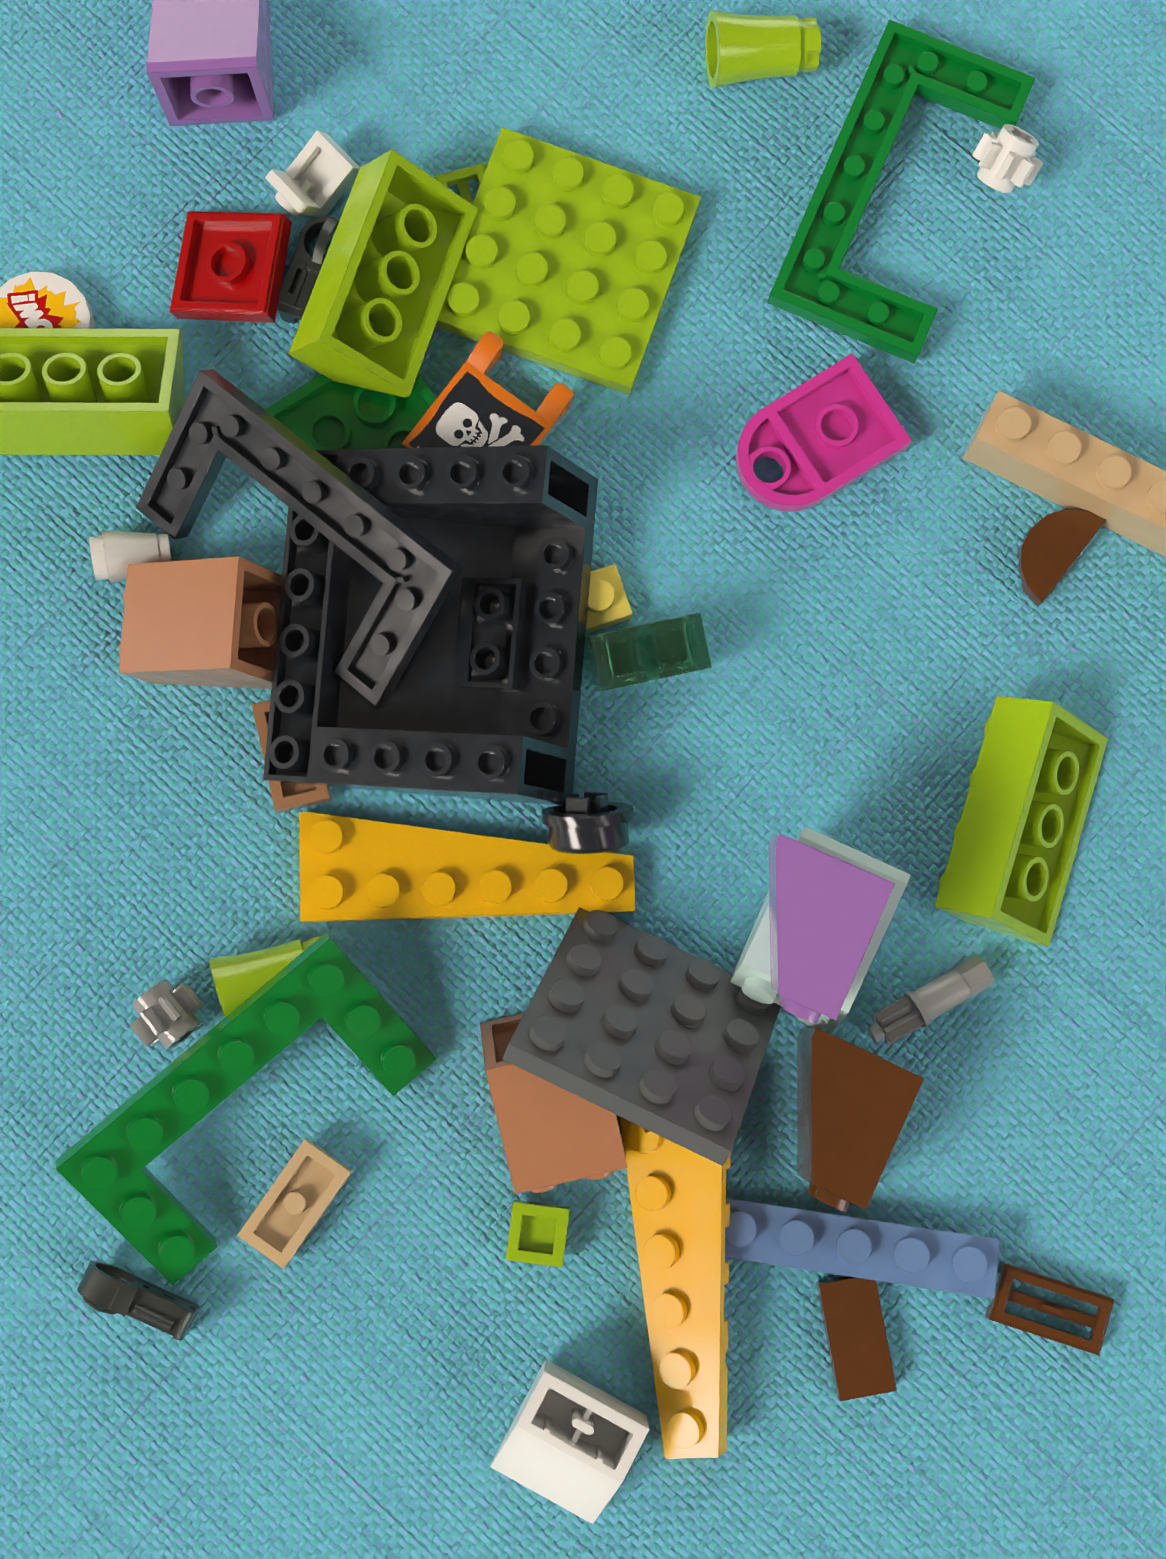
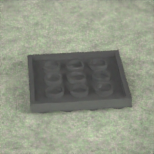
[502,907,781,1166]

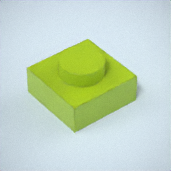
[505,1200,570,1268]

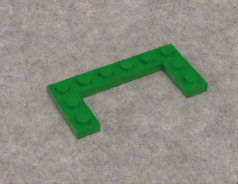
[767,19,1035,364]
[56,932,436,1285]

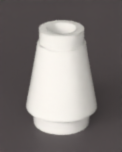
[89,530,172,584]

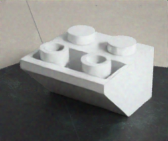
[490,1359,650,1524]

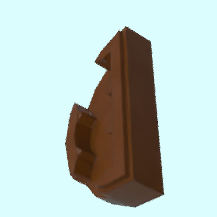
[1017,509,1106,607]

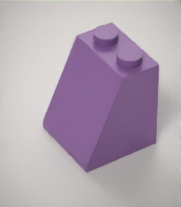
[146,0,274,126]
[768,834,895,1024]

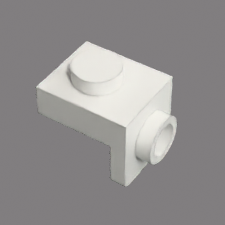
[265,130,360,218]

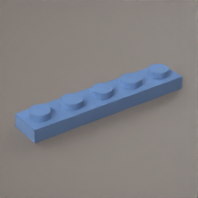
[725,1198,1000,1299]

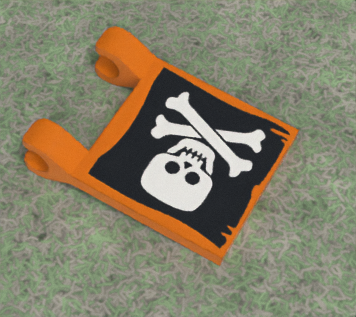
[402,331,574,448]

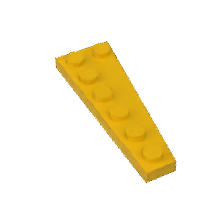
[299,812,635,923]
[619,1116,730,1459]

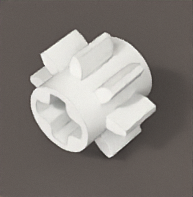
[972,124,1043,194]

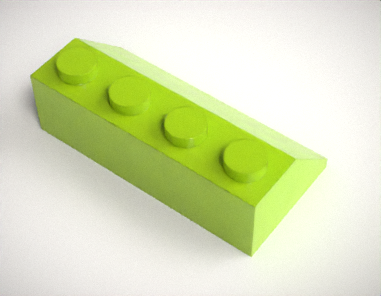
[288,149,478,398]
[0,328,185,455]
[935,696,1108,947]

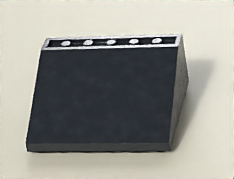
[263,445,598,805]

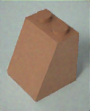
[119,556,282,689]
[480,1013,628,1194]

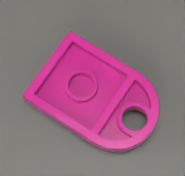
[736,353,912,512]

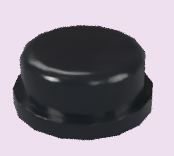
[542,792,634,854]

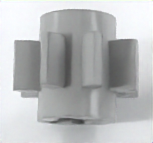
[130,980,204,1051]

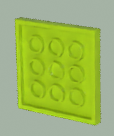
[435,127,701,395]

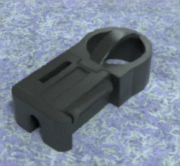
[277,216,339,324]
[77,1261,200,1340]

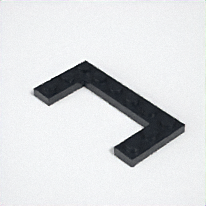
[136,369,463,706]

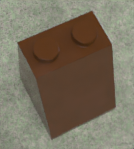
[797,1027,924,1213]

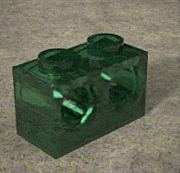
[585,613,712,692]

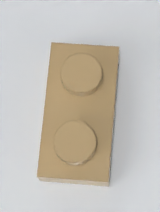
[237,1138,353,1269]

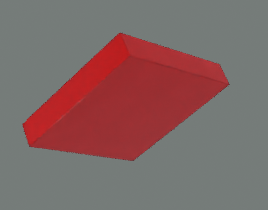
[170,211,292,323]

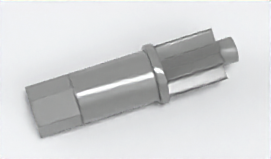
[867,955,994,1045]

